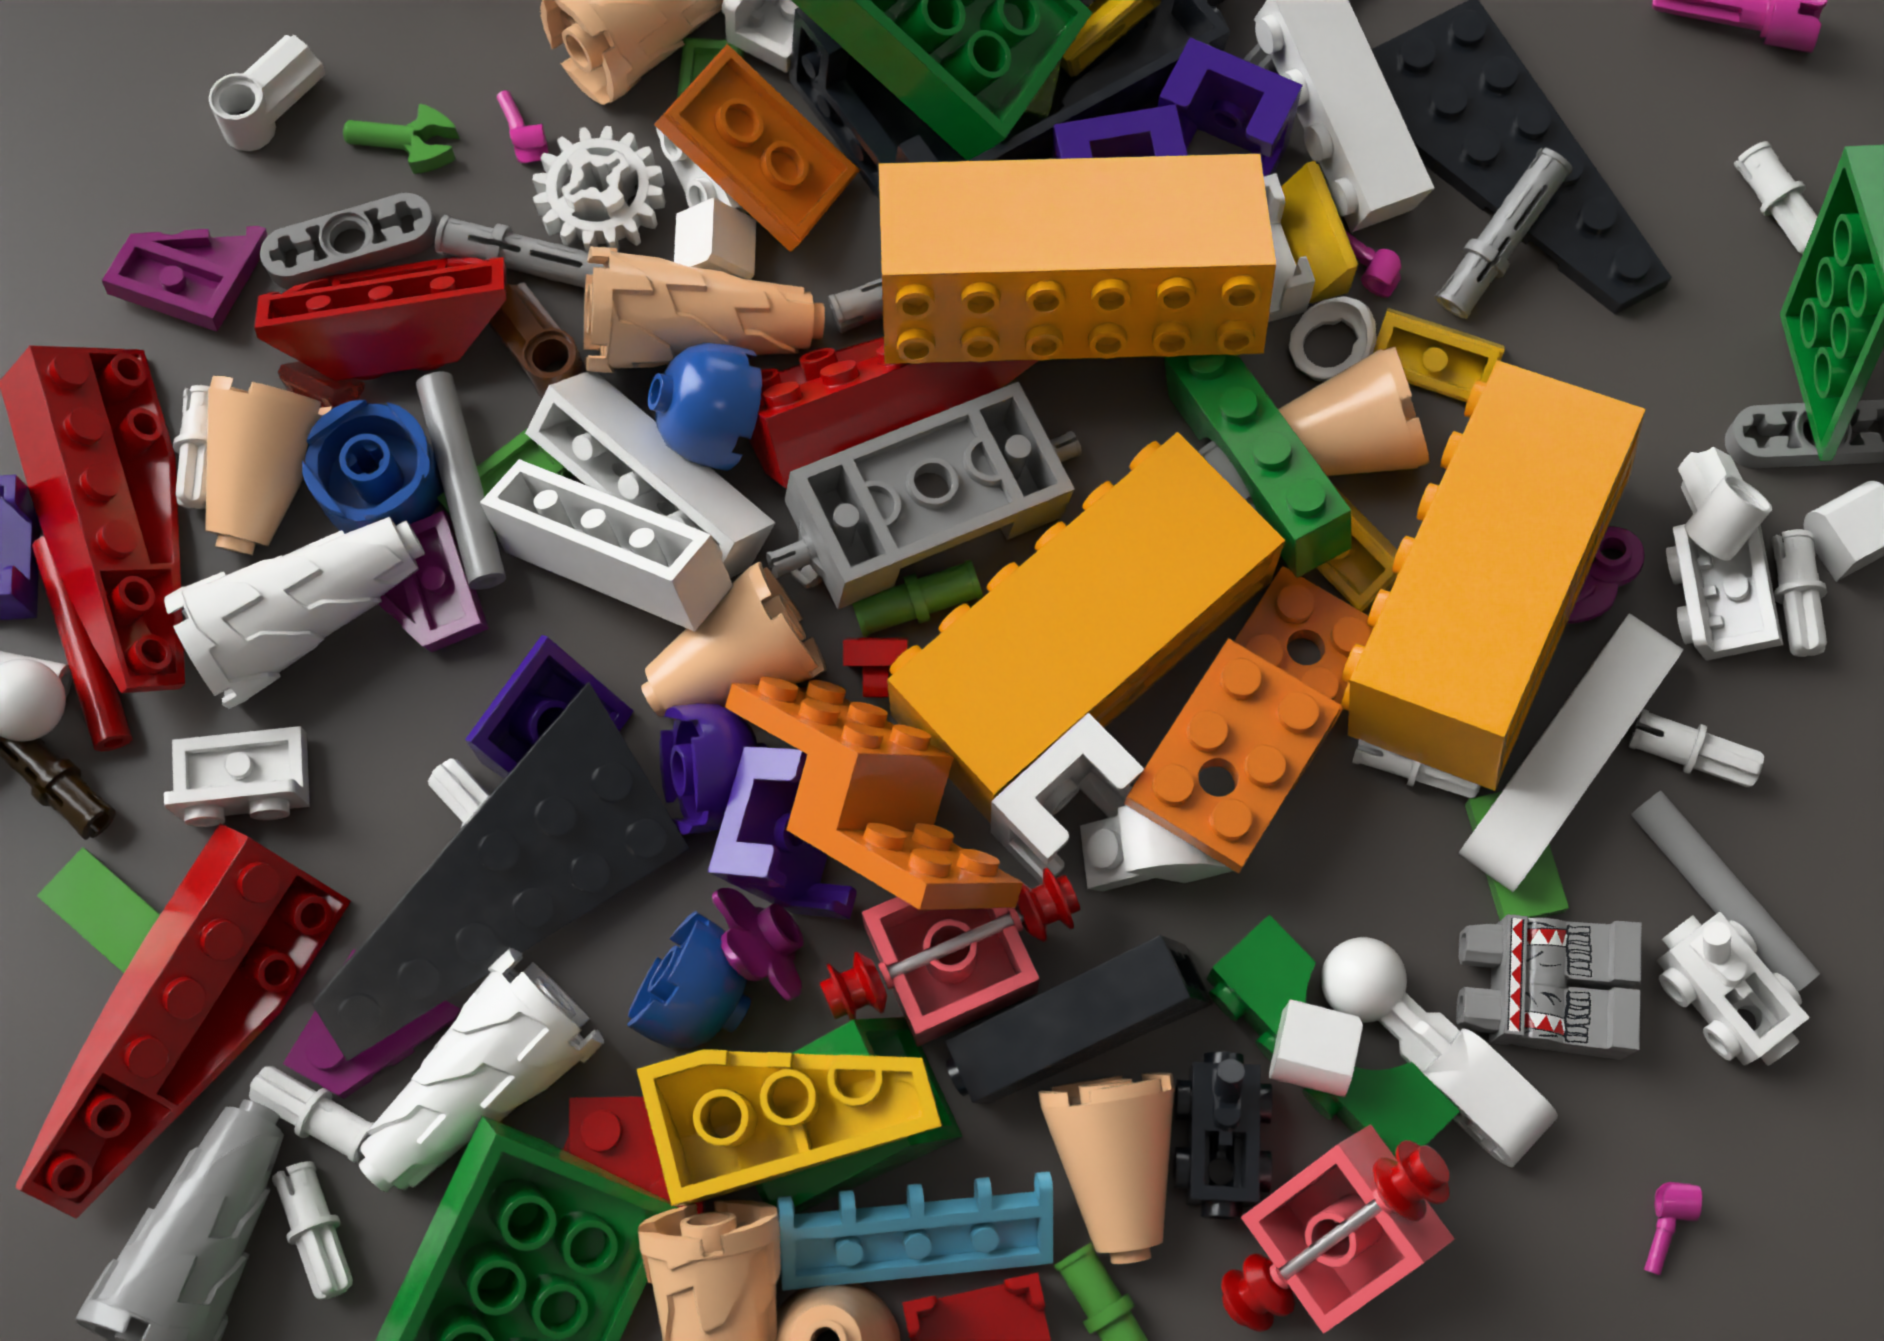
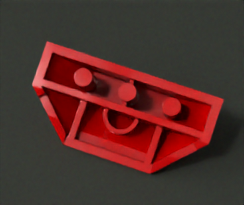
[254,257,507,381]

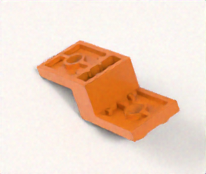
[1124,566,1373,874]
[725,677,1023,910]

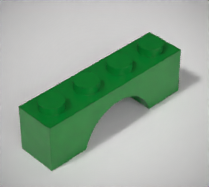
[1164,354,1352,578]
[1206,914,1460,1158]

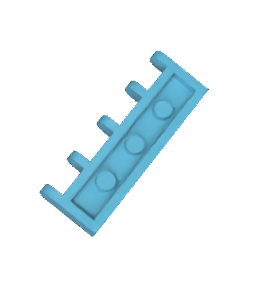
[777,1171,1053,1290]

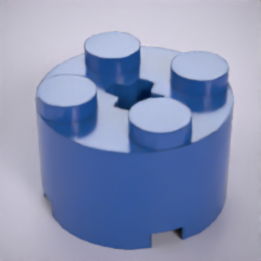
[302,400,444,534]

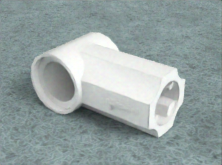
[209,35,326,151]
[1678,447,1772,561]

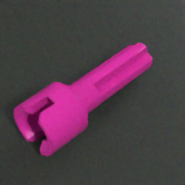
[1652,0,1827,54]

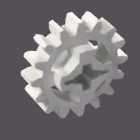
[532,126,665,252]

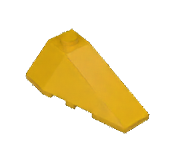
[636,1050,942,1206]

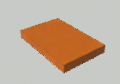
[654,44,860,252]

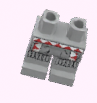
[1456,914,1642,1060]

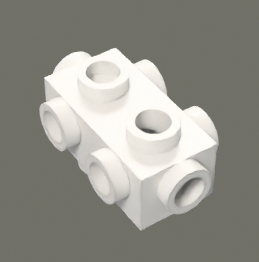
[1656,912,1810,1066]

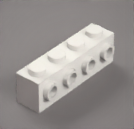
[1254,0,1435,233]
[525,372,776,578]
[480,459,733,632]

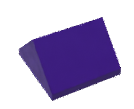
[465,635,634,779]

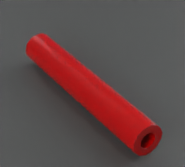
[32,536,132,752]

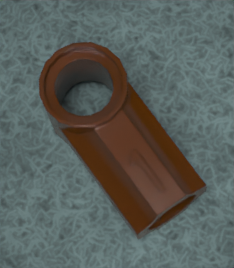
[488,282,586,398]

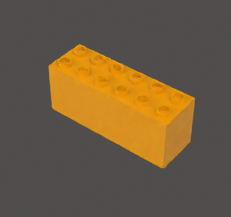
[879,154,1276,364]
[1341,360,1646,791]
[887,432,1285,824]

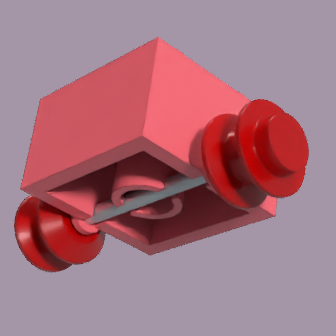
[819,867,1081,1047]
[1221,1124,1455,1334]

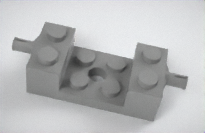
[766,382,1082,610]

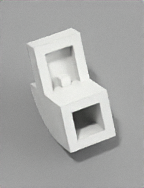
[1080,805,1233,892]

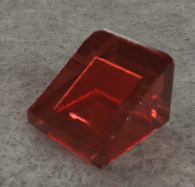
[277,361,365,408]

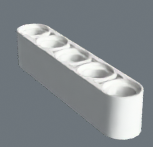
[1458,613,1683,892]

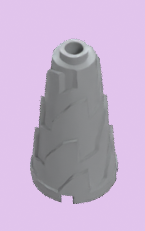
[75,1099,284,1341]

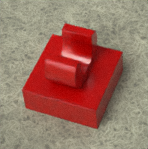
[843,637,909,697]

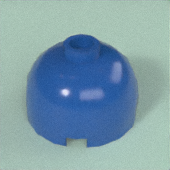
[648,343,762,471]
[627,911,751,1049]

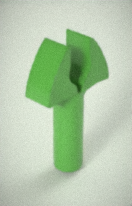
[343,104,460,174]

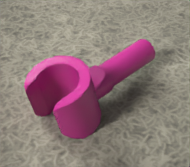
[497,90,549,163]
[1345,230,1401,298]
[1644,1182,1702,1275]

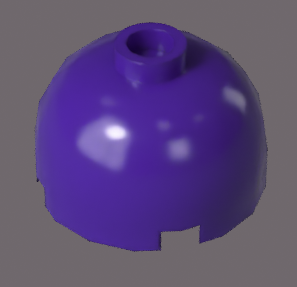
[659,703,767,835]

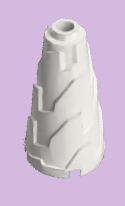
[164,517,425,709]
[359,948,604,1192]

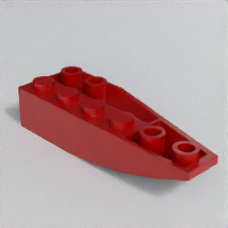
[748,337,1039,488]
[0,345,185,693]
[15,823,351,1219]

